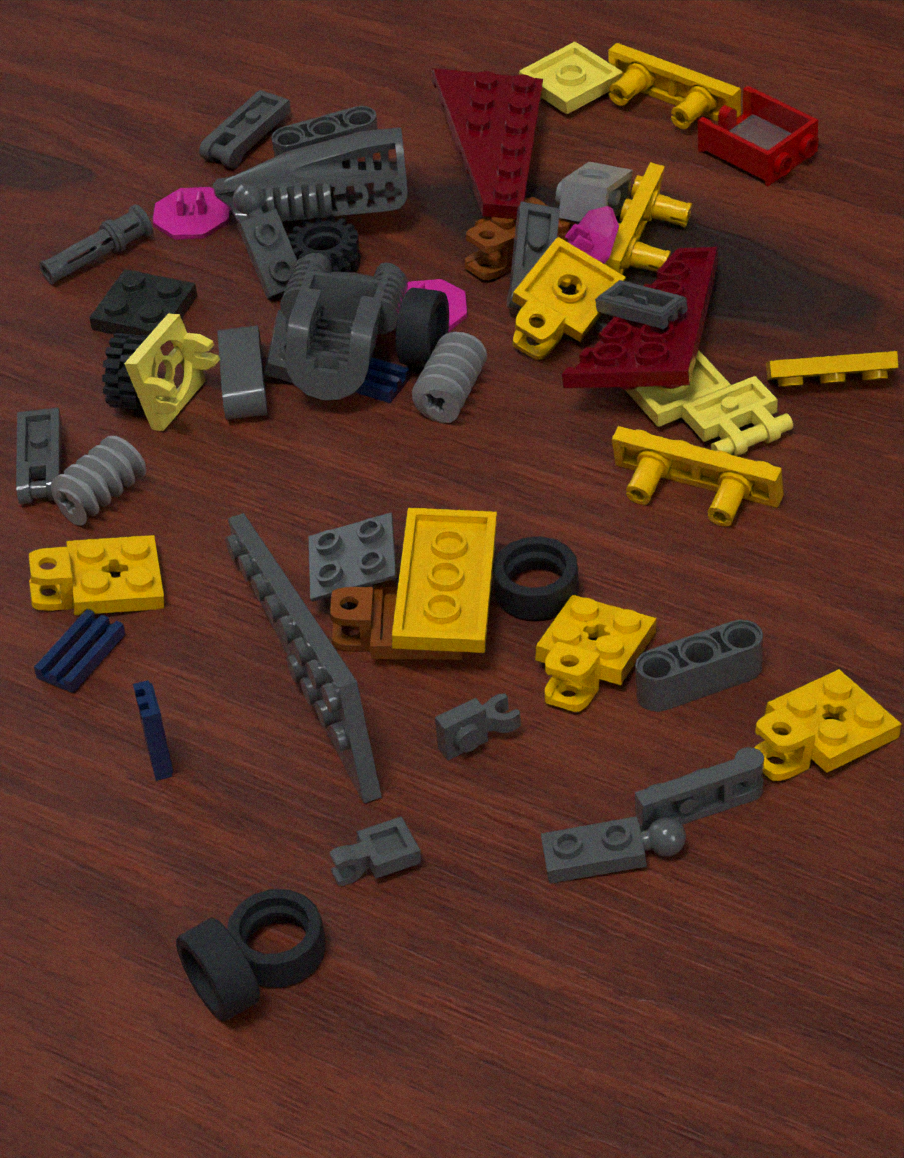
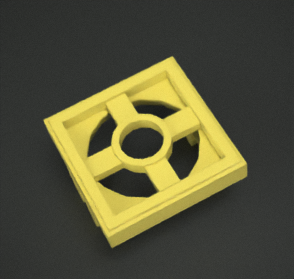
[124,313,220,431]

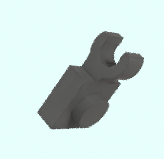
[435,693,521,761]
[330,816,421,886]

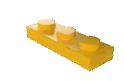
[766,351,898,387]

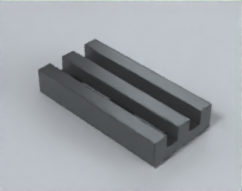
[595,280,688,329]

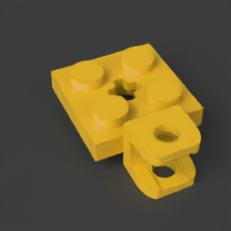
[512,237,626,361]
[29,535,164,615]
[535,595,657,712]
[754,669,902,781]

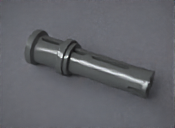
[39,204,153,284]

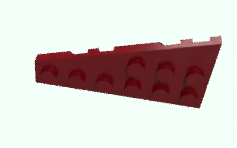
[432,68,543,220]
[562,247,719,390]

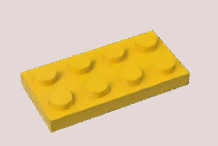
[392,508,497,653]

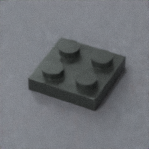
[89,269,197,345]

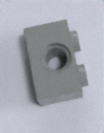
[555,162,633,222]

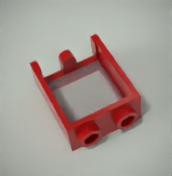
[698,86,819,187]

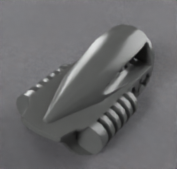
[212,127,408,223]
[280,253,408,400]

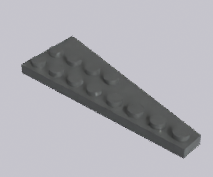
[225,513,382,803]

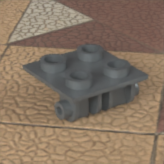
[308,512,397,610]

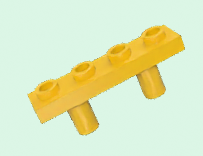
[608,43,741,129]
[605,162,692,275]
[612,426,784,527]

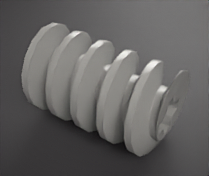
[412,332,487,423]
[51,436,147,526]

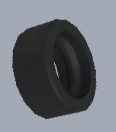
[396,287,449,367]
[493,536,579,620]
[227,889,326,987]
[176,917,260,1022]

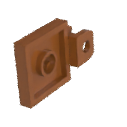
[464,197,578,280]
[330,581,463,660]

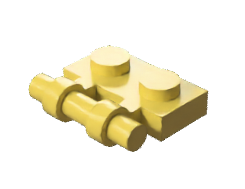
[682,376,793,456]

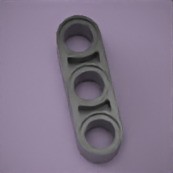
[272,106,378,159]
[217,325,268,420]
[635,619,763,712]

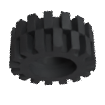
[288,217,361,273]
[102,333,158,410]

